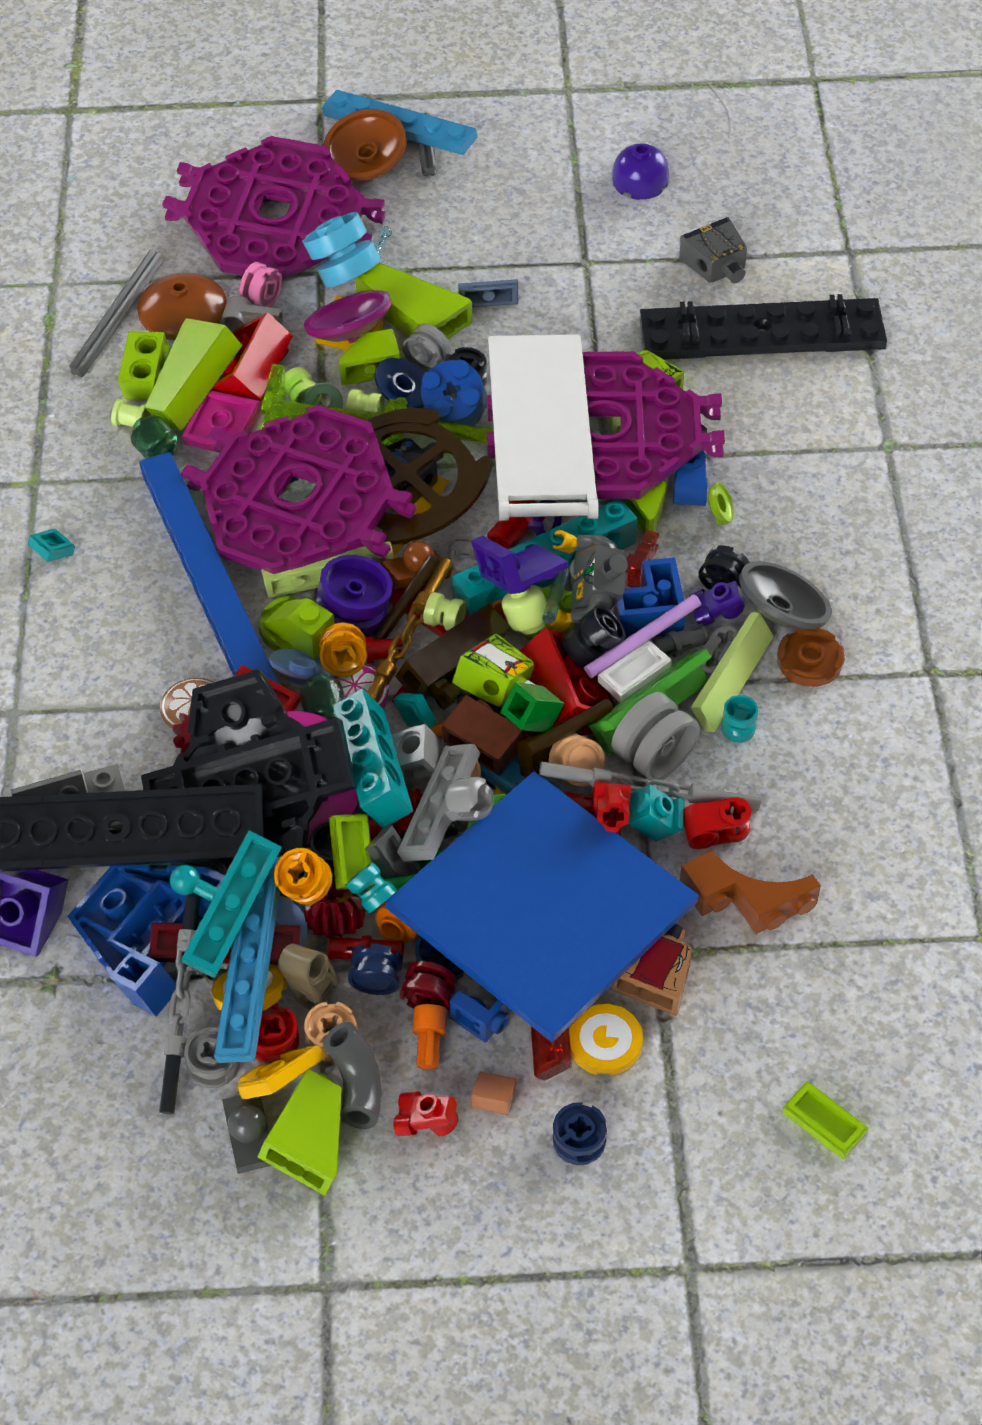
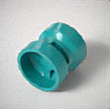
[721,695,758,743]
[345,861,397,914]

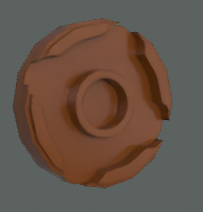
[777,628,845,687]

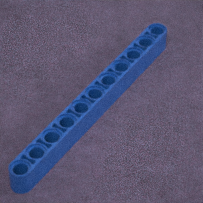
[139,451,279,684]

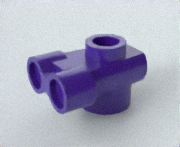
[689,580,745,627]

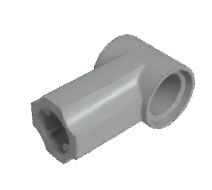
[220,296,284,332]

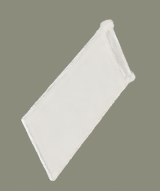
[488,334,598,521]

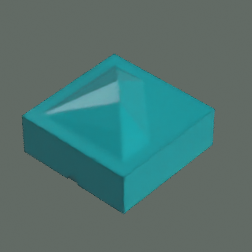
[28,529,75,562]
[393,692,437,728]

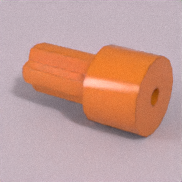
[413,1004,448,1070]

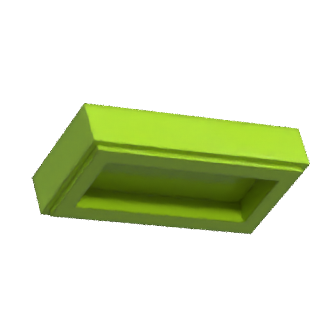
[329,814,374,890]
[782,1081,869,1160]

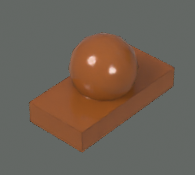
[380,541,452,589]

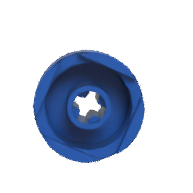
[421,360,487,432]

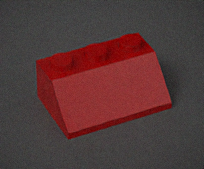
[211,312,293,401]
[519,627,615,736]

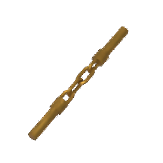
[367,557,453,702]

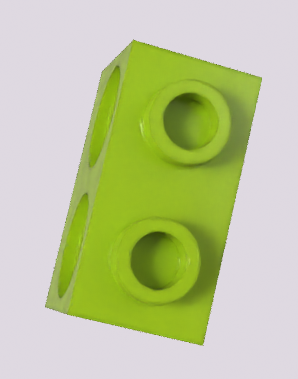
[118,331,172,400]

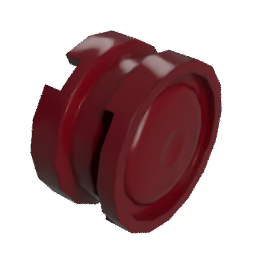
[399,961,458,1011]

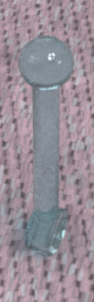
[376,226,392,255]

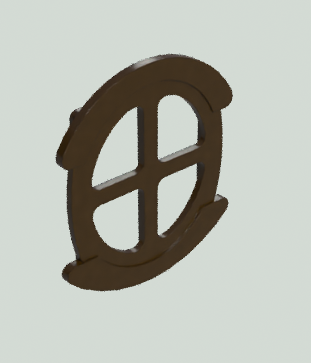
[367,408,492,545]

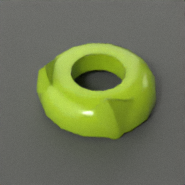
[708,482,734,525]

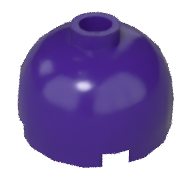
[612,143,669,200]

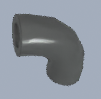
[323,1022,382,1129]

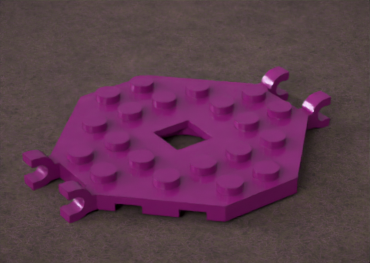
[162,136,386,280]
[487,351,725,499]
[181,405,417,574]

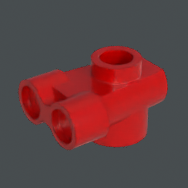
[393,1091,458,1136]

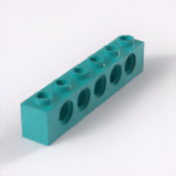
[452,499,637,615]

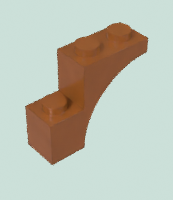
[680,850,821,934]

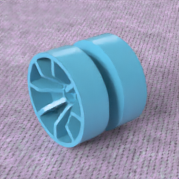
[302,212,381,288]

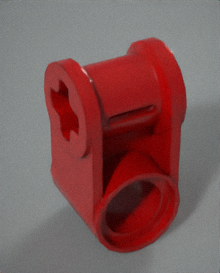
[683,797,751,850]

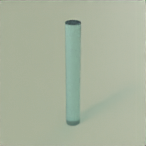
[542,567,570,624]

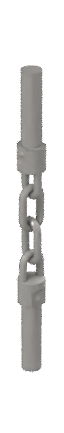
[539,762,761,811]

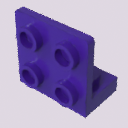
[471,536,568,594]

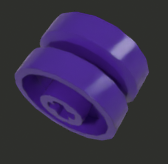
[315,554,393,639]

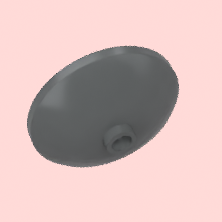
[739,561,832,630]

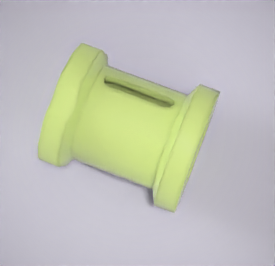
[111,399,150,432]

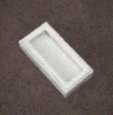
[598,640,672,703]

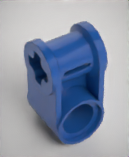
[673,451,707,506]

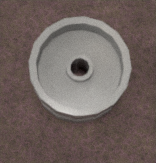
[611,692,700,780]

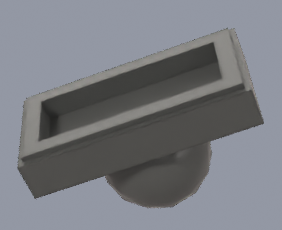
[222,1095,272,1174]

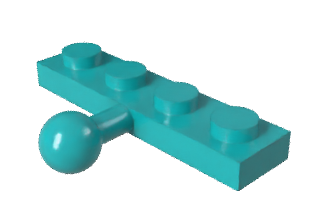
[170,831,282,978]

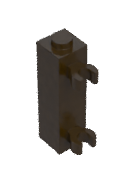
[395,603,511,710]

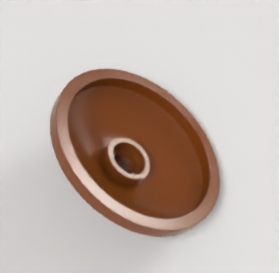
[323,109,407,181]
[137,273,227,340]

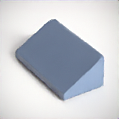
[458,279,518,307]

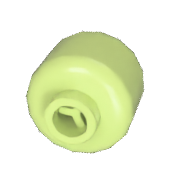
[501,585,550,635]

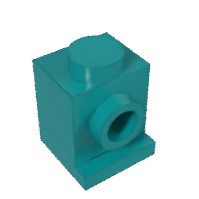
[628,784,684,842]

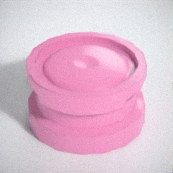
[239,262,282,307]

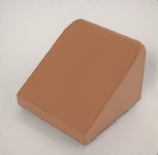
[471,1071,517,1115]

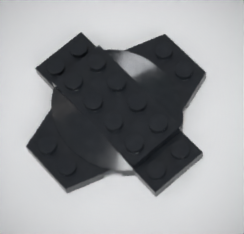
[141,669,357,879]

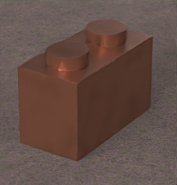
[442,695,524,776]

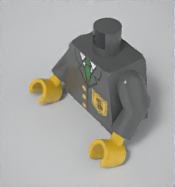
[547,530,628,632]

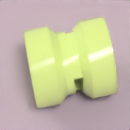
[281,367,322,410]
[345,389,384,421]
[423,592,467,630]

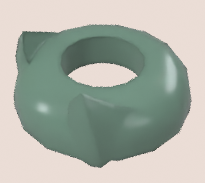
[303,382,343,413]

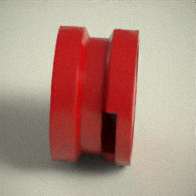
[255,1003,300,1064]

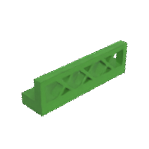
[589,649,711,755]

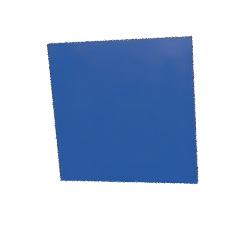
[386,771,699,1043]

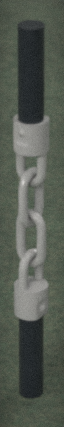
[159,876,203,1114]

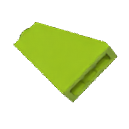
[257,1069,342,1196]

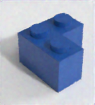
[613,557,686,639]

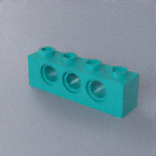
[333,688,413,828]

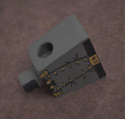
[679,217,747,284]

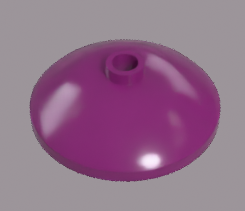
[303,290,392,342]

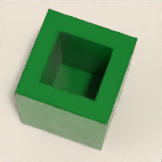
[501,682,564,733]

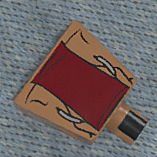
[611,924,692,1016]

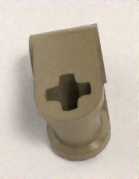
[279,943,341,1010]

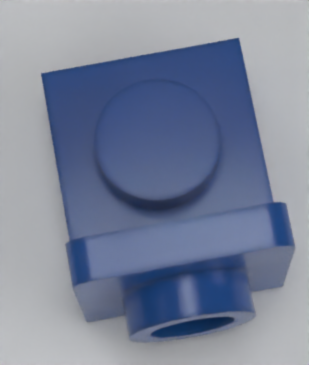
[450,990,510,1043]

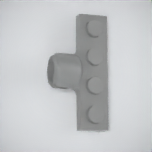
[397,744,493,862]

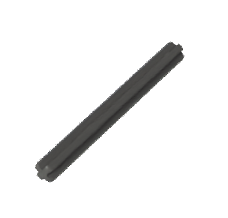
[69,249,163,377]

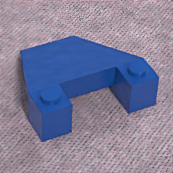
[67,865,225,1017]

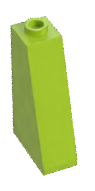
[355,262,473,339]
[145,318,242,431]

